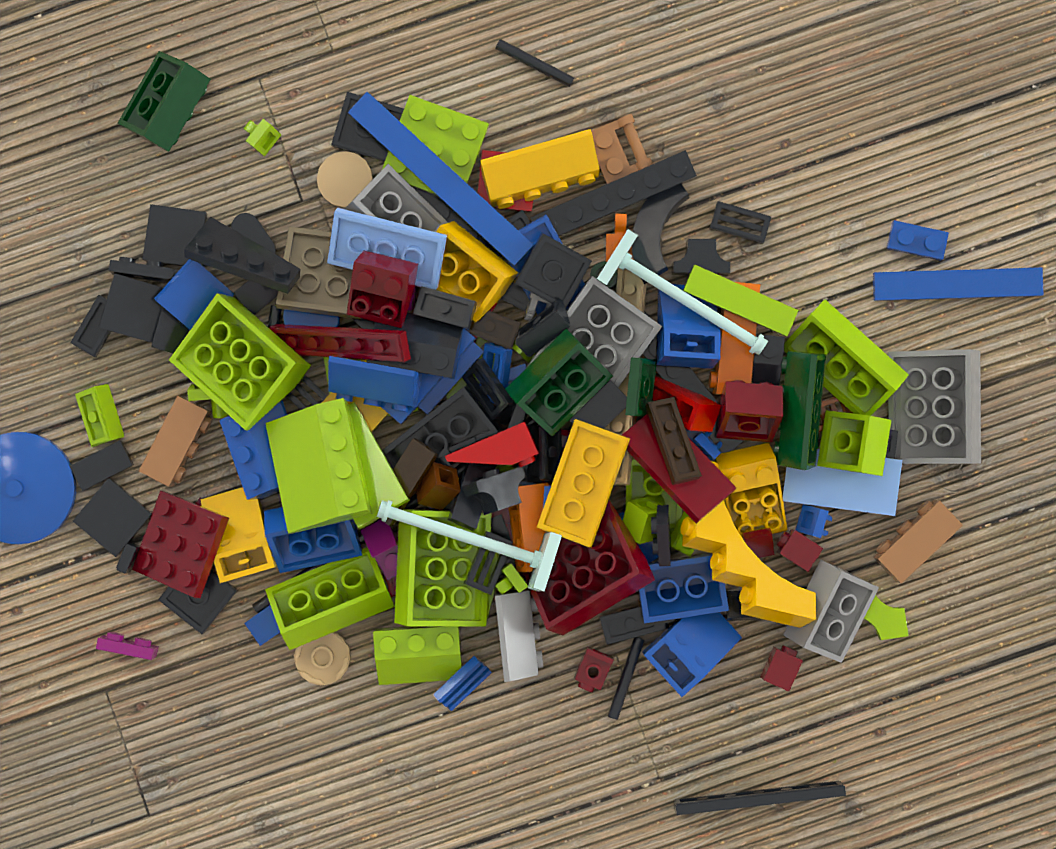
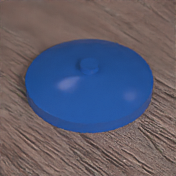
[0,432,77,544]

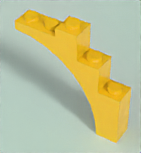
[680,461,816,628]

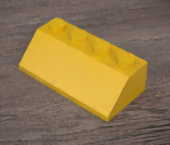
[480,129,600,209]

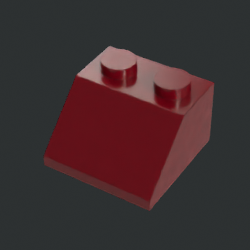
[716,380,783,442]

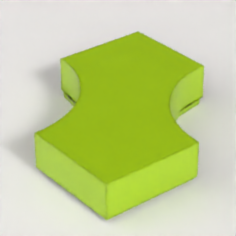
[864,595,909,640]

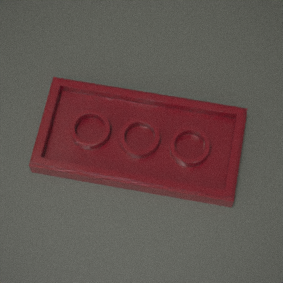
[622,414,736,524]

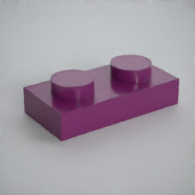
[96,632,159,660]

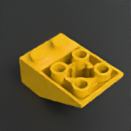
[715,443,788,538]
[200,487,277,583]

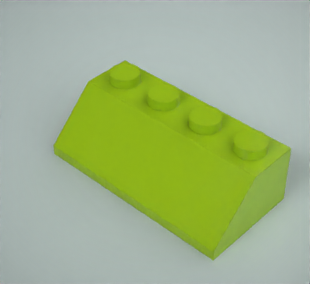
[784,299,909,416]
[265,547,395,650]

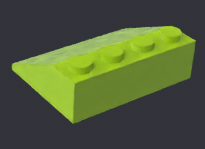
[169,293,311,431]
[265,398,372,534]
[394,509,491,627]

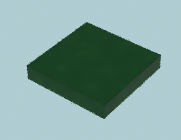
[625,357,657,416]

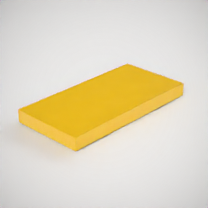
[537,419,630,548]

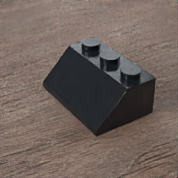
[367,313,463,379]

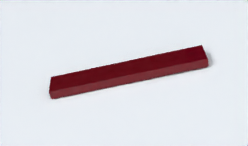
[269,324,411,362]

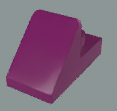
[361,519,398,580]

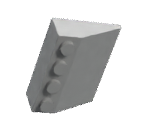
[526,276,662,387]
[888,349,981,464]

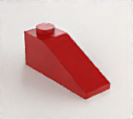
[653,376,721,432]
[445,421,539,467]

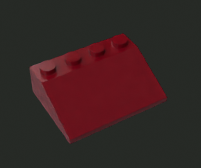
[523,500,655,636]

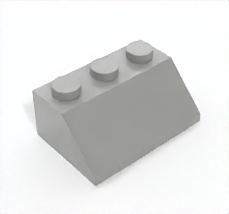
[345,164,448,232]
[783,560,879,663]
[495,589,543,682]

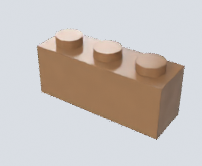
[139,396,213,487]
[873,500,963,584]

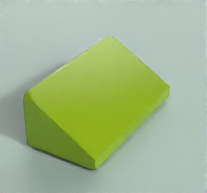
[75,384,124,447]

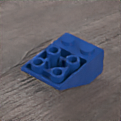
[657,284,720,369]
[642,612,742,697]

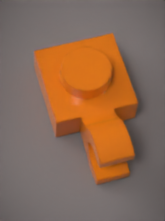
[605,214,634,262]

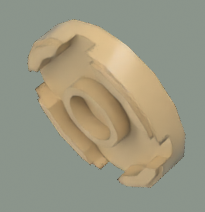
[317,151,373,208]
[294,631,351,686]

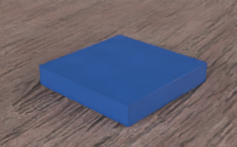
[154,259,234,330]

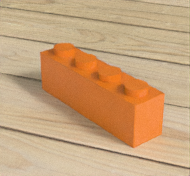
[709,282,761,395]

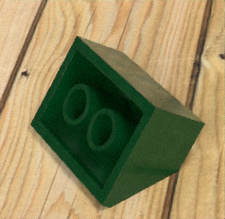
[117,51,211,152]
[505,329,613,436]

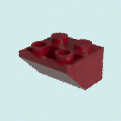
[346,250,418,328]

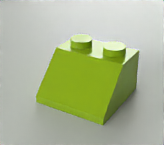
[817,410,891,476]

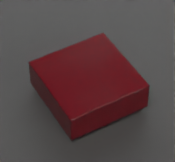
[743,528,775,558]

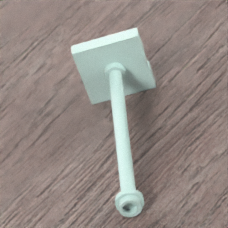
[597,229,768,355]
[377,500,562,591]

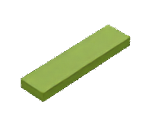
[683,265,799,337]

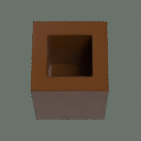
[416,462,460,510]

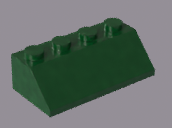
[774,351,826,470]

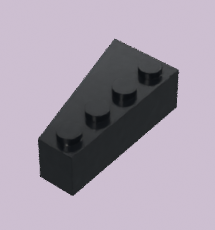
[382,385,502,469]

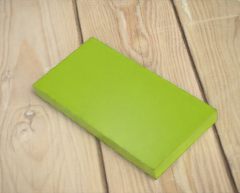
[349,402,410,529]

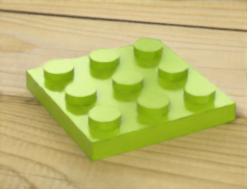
[382,94,489,195]

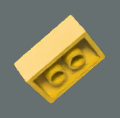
[436,221,518,322]

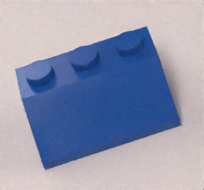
[328,356,423,412]
[219,400,288,500]
[264,507,362,573]
[638,553,729,623]

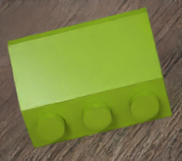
[373,626,462,685]

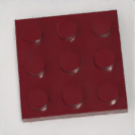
[132,490,229,598]

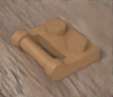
[591,114,653,184]

